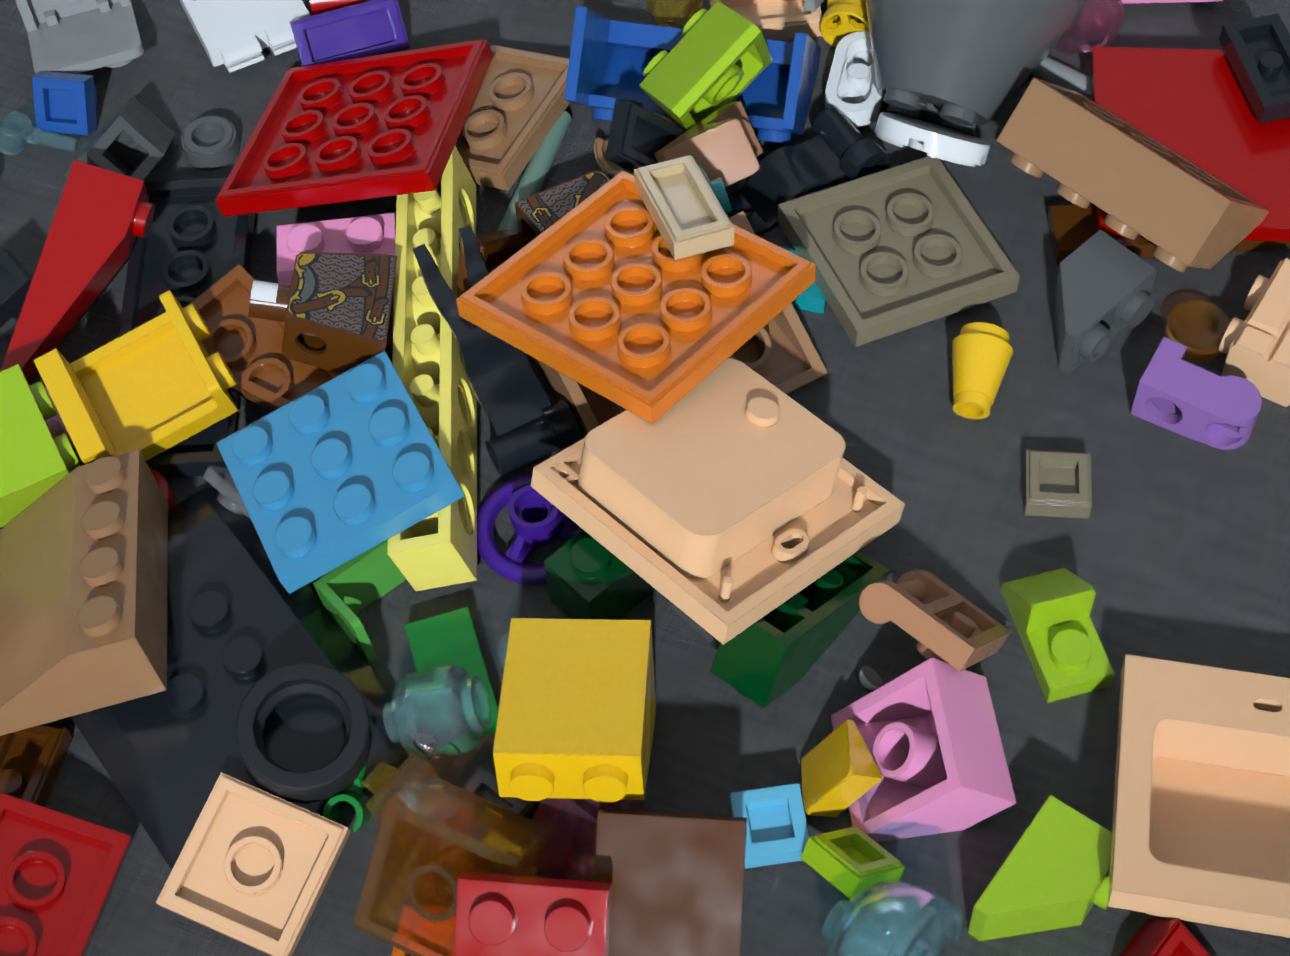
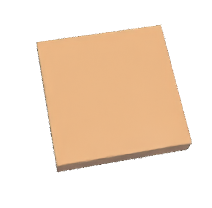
[156,772,351,956]

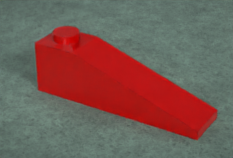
[0,160,155,384]

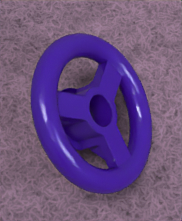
[477,474,582,585]

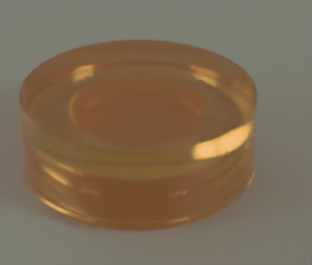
[1164,300,1230,362]

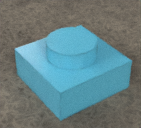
[730,783,809,869]

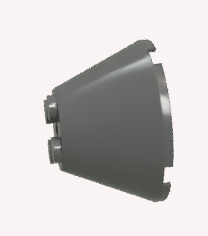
[865,0,1086,136]

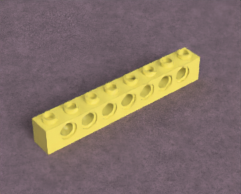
[387,146,477,592]

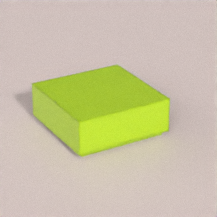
[800,826,905,900]

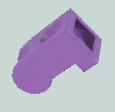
[1130,337,1262,450]

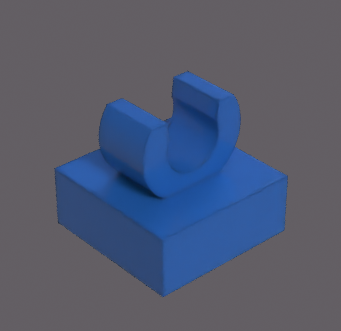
[31,71,98,136]

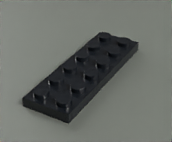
[118,177,255,478]

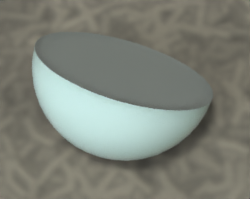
[859,666,883,690]

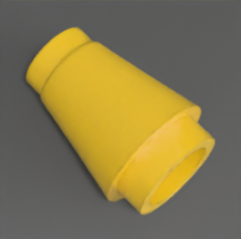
[952,322,1013,419]

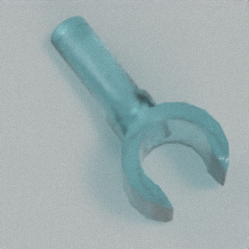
[0,111,77,155]

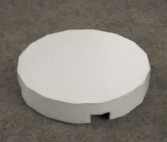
[874,112,991,167]

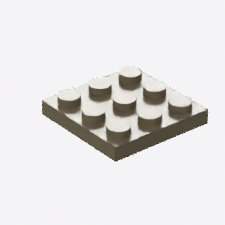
[777,156,1020,347]

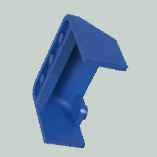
[564,6,821,145]

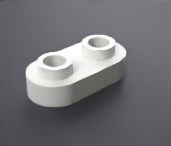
[825,31,884,128]

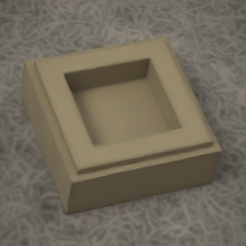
[1024,450,1092,519]

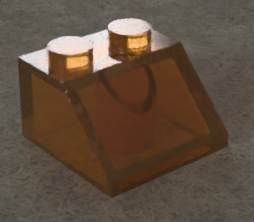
[353,773,553,956]

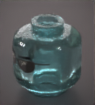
[383,664,492,761]

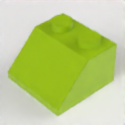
[639,1,773,131]

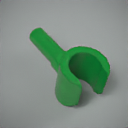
[323,763,373,833]

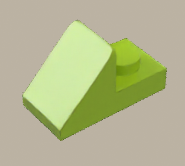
[1001,568,1115,703]

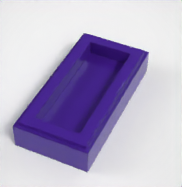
[290,0,410,66]

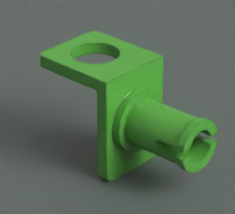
[313,540,406,664]

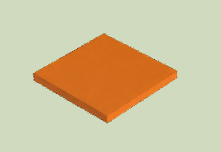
[456,171,816,424]

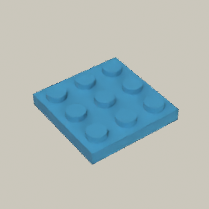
[216,350,465,594]

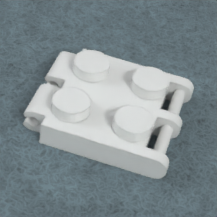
[180,0,310,73]

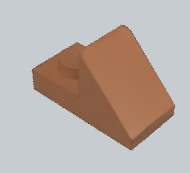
[654,100,763,187]

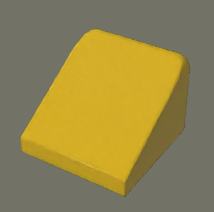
[801,719,883,818]

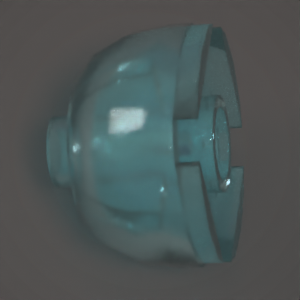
[822,881,962,956]

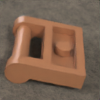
[859,569,1011,672]

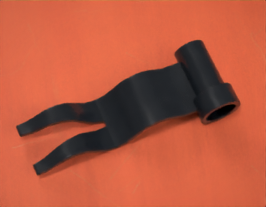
[727,107,890,235]
[413,224,583,476]

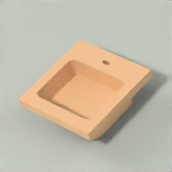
[531,358,905,645]
[1108,654,1290,938]

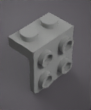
[15,0,144,74]

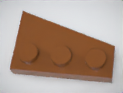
[190,264,341,411]

